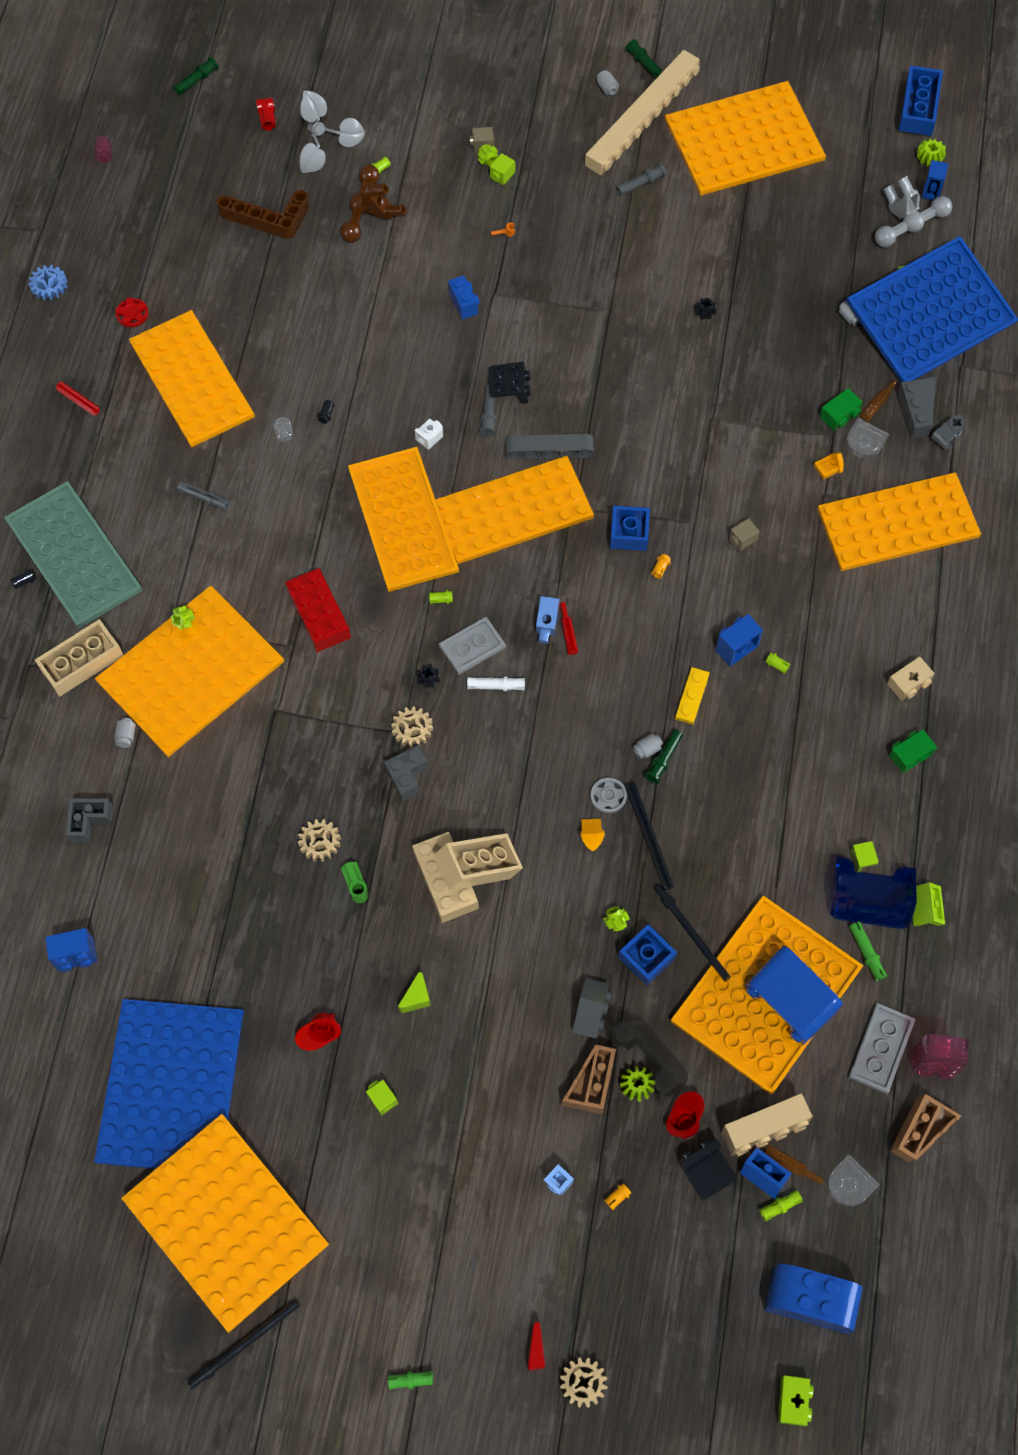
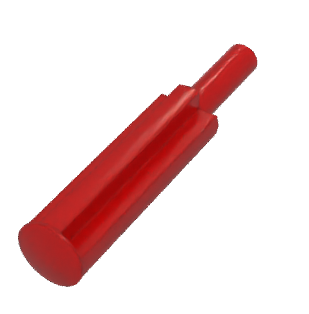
[560,602,579,655]

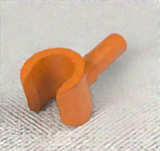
[491,223,515,237]

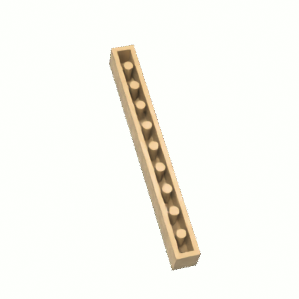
[585,50,700,175]

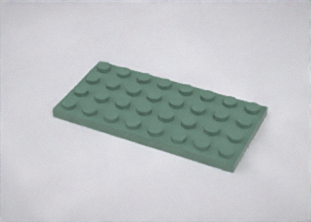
[4,481,143,629]

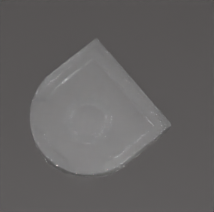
[847,418,890,458]
[828,1154,880,1206]

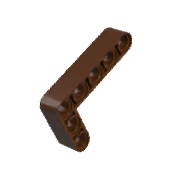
[216,190,309,239]

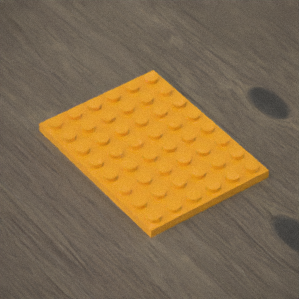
[664,81,826,196]
[95,586,284,758]
[670,895,864,1096]
[121,1114,329,1333]

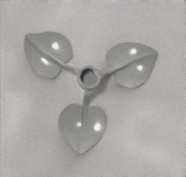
[299,90,365,173]

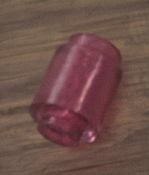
[94,136,112,163]

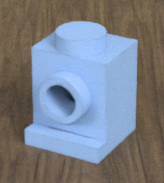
[544,1165,574,1195]

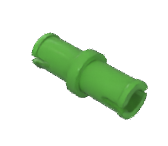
[388,1371,433,1390]

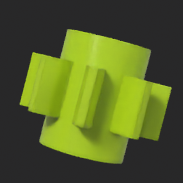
[477,144,498,166]
[170,605,195,630]
[603,906,630,931]

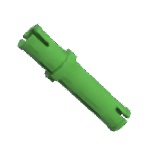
[849,922,887,981]

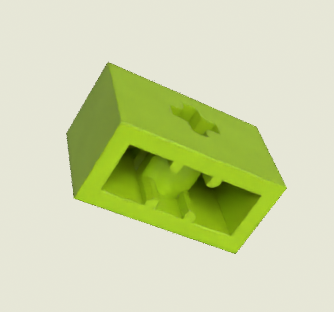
[778,1376,813,1427]

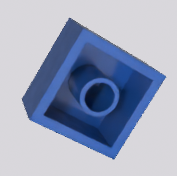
[610,506,650,551]
[716,614,763,667]
[618,924,677,986]
[45,928,98,972]

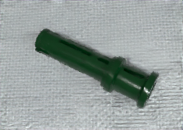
[625,39,663,79]
[173,56,219,96]
[644,729,684,784]

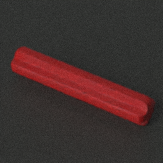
[56,381,100,416]

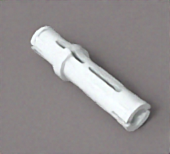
[467,676,525,691]

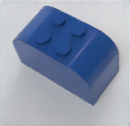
[764,1264,863,1335]

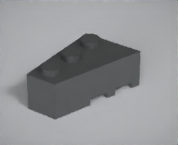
[897,377,936,439]

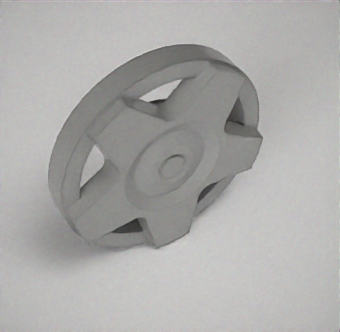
[590,778,627,813]

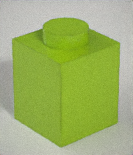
[490,153,515,185]
[366,1080,398,1116]

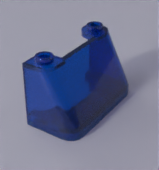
[831,857,917,929]

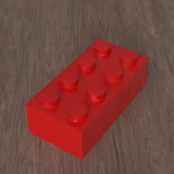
[285,568,351,652]

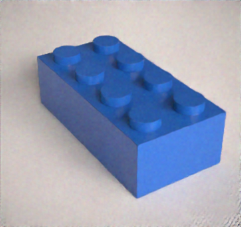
[899,65,943,136]

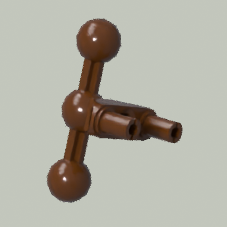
[340,164,407,243]

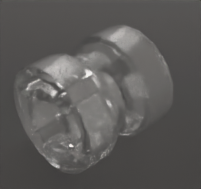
[273,417,293,442]

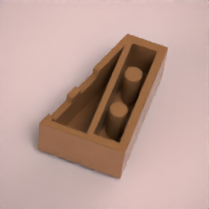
[562,1045,616,1114]
[890,1094,961,1162]

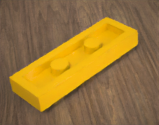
[675,667,710,725]

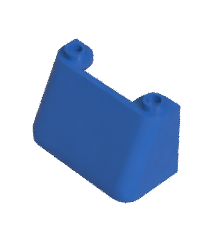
[745,946,843,1045]

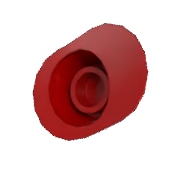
[295,1012,341,1051]
[666,1091,705,1139]

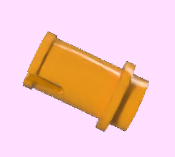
[651,554,671,579]
[604,1184,631,1210]

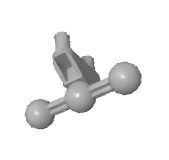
[874,176,953,248]

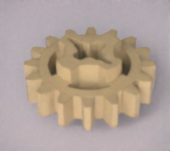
[391,706,433,748]
[298,819,341,862]
[560,1358,607,1408]

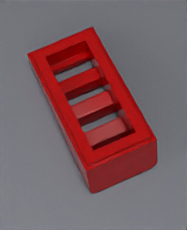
[528,1322,546,1371]

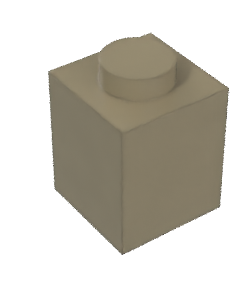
[470,127,494,153]
[729,518,760,551]

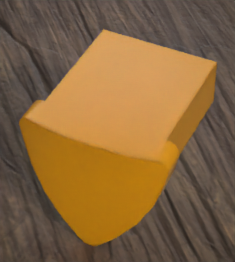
[814,452,844,480]
[580,819,605,851]

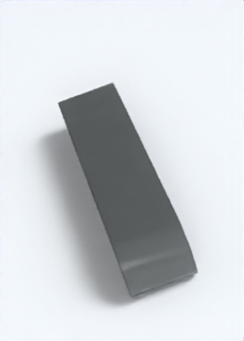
[505,434,594,460]

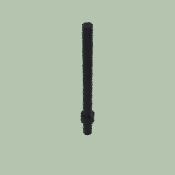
[654,884,731,982]
[187,1300,300,1390]

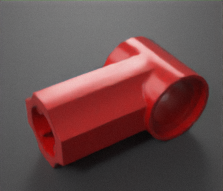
[256,97,276,131]

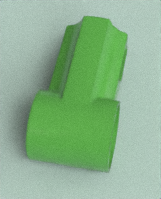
[341,862,369,903]

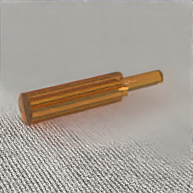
[861,380,897,422]
[764,1145,824,1185]

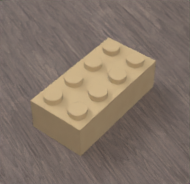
[35,619,123,697]
[412,832,479,923]
[434,834,523,890]
[721,1093,813,1157]

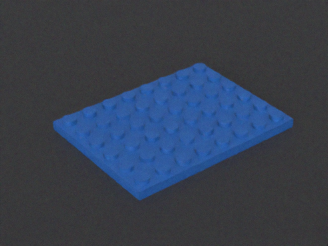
[846,236,1018,382]
[94,999,244,1169]

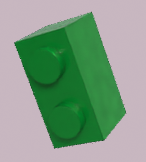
[820,388,863,431]
[889,729,937,774]

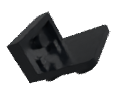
[489,361,531,404]
[680,1139,736,1200]

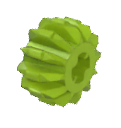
[917,138,946,167]
[620,1066,655,1102]

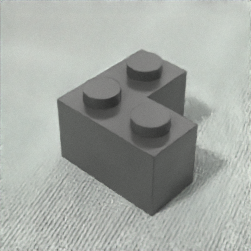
[384,745,429,802]
[66,798,113,843]
[572,978,612,1038]

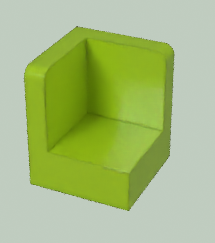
[850,841,879,873]

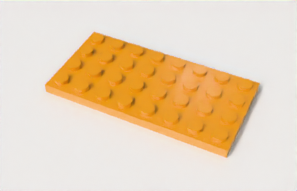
[129,310,255,448]
[348,447,459,592]
[435,456,594,564]
[817,472,981,571]

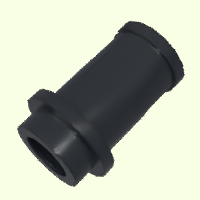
[317,400,335,424]
[10,569,36,589]

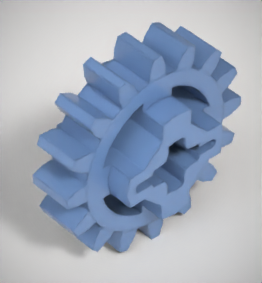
[28,265,68,301]

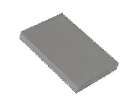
[438,617,506,675]

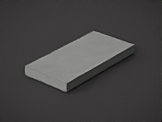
[848,1003,915,1094]

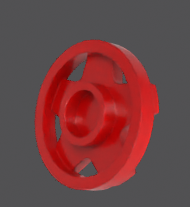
[115,297,149,327]

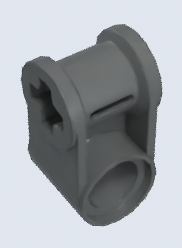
[931,415,965,450]

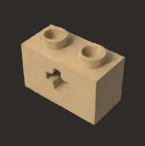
[887,657,935,701]

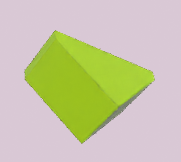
[398,972,430,1013]

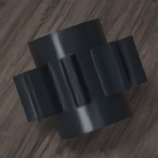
[695,298,717,320]
[417,665,440,689]

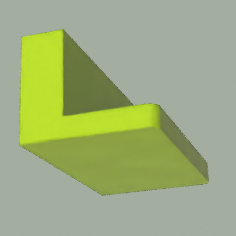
[910,882,945,926]

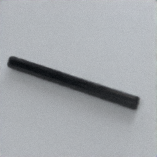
[626,783,674,891]

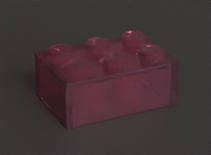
[913,1034,969,1080]

